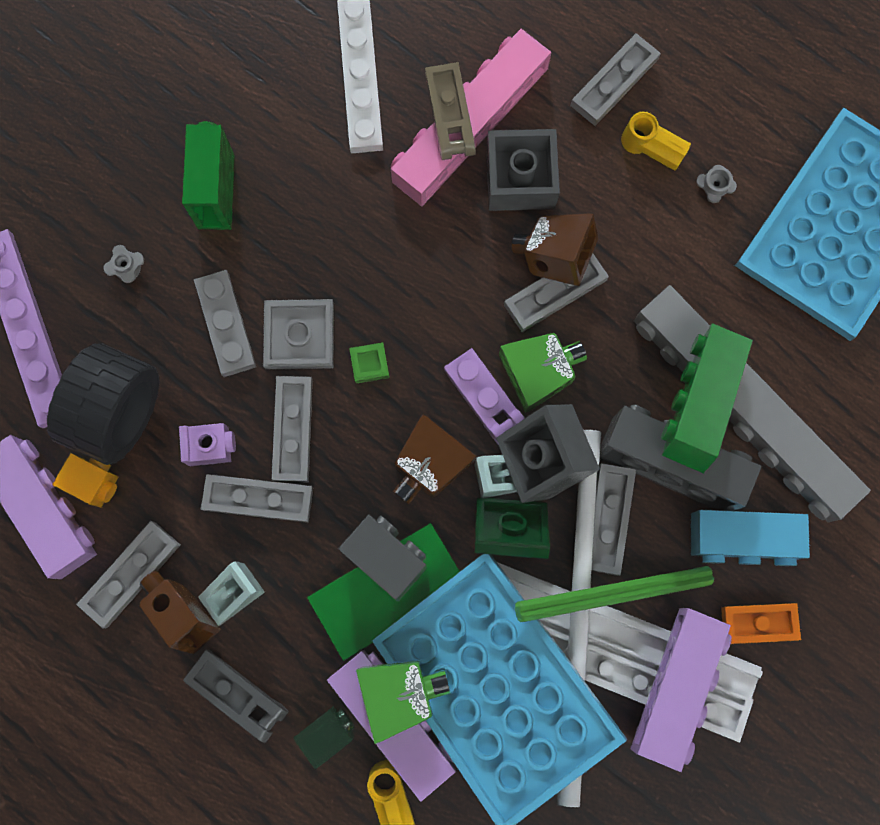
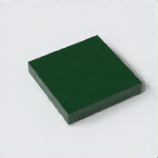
[475,497,550,559]

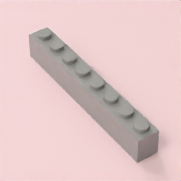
[634,285,871,522]

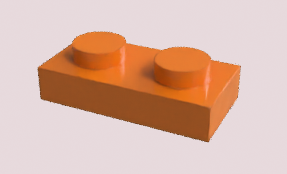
[721,603,801,644]

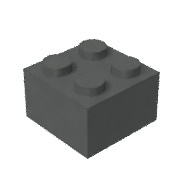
[486,129,560,211]
[496,404,600,503]
[338,514,427,601]

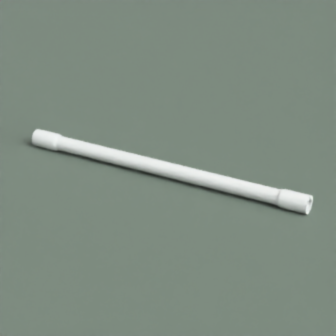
[557,430,601,807]

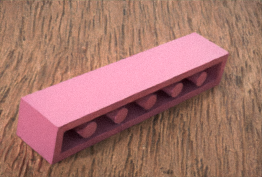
[391,29,551,207]

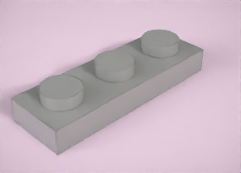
[570,33,661,126]
[504,254,609,332]
[194,270,257,377]
[272,376,313,483]
[591,463,636,576]
[201,474,314,523]
[76,521,181,628]

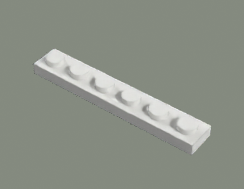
[337,0,383,153]

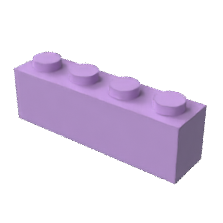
[0,435,97,579]
[630,608,732,772]
[327,650,456,802]

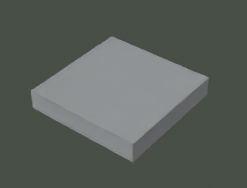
[263,299,334,369]

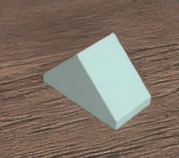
[475,455,517,498]
[198,561,265,626]

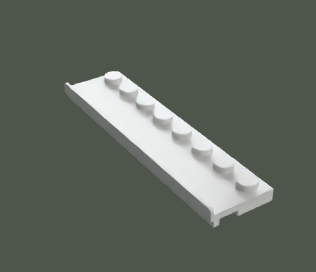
[497,562,763,742]

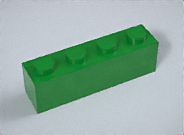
[661,323,753,474]

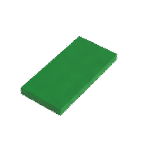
[307,523,460,661]

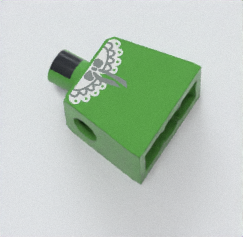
[499,333,587,413]
[356,661,451,744]

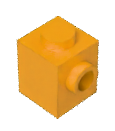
[52,453,118,508]

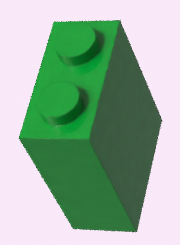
[182,121,235,230]

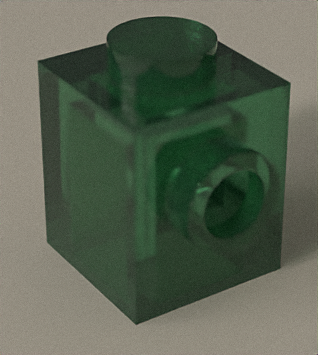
[293,706,355,770]

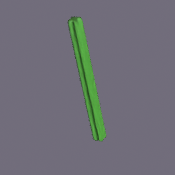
[515,566,714,622]

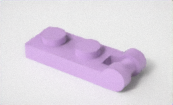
[444,348,525,444]

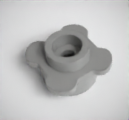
[696,165,737,203]
[104,245,144,283]

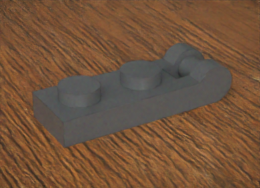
[183,650,289,743]

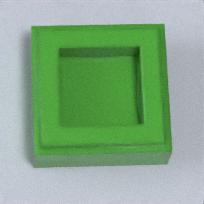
[349,342,389,384]

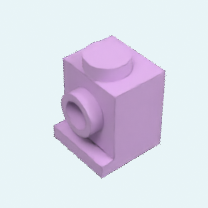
[179,423,236,466]

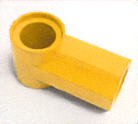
[621,112,691,171]
[367,760,415,825]

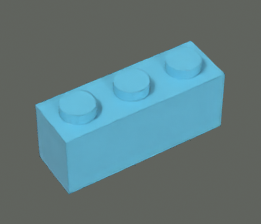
[691,510,810,566]

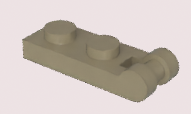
[425,62,476,160]

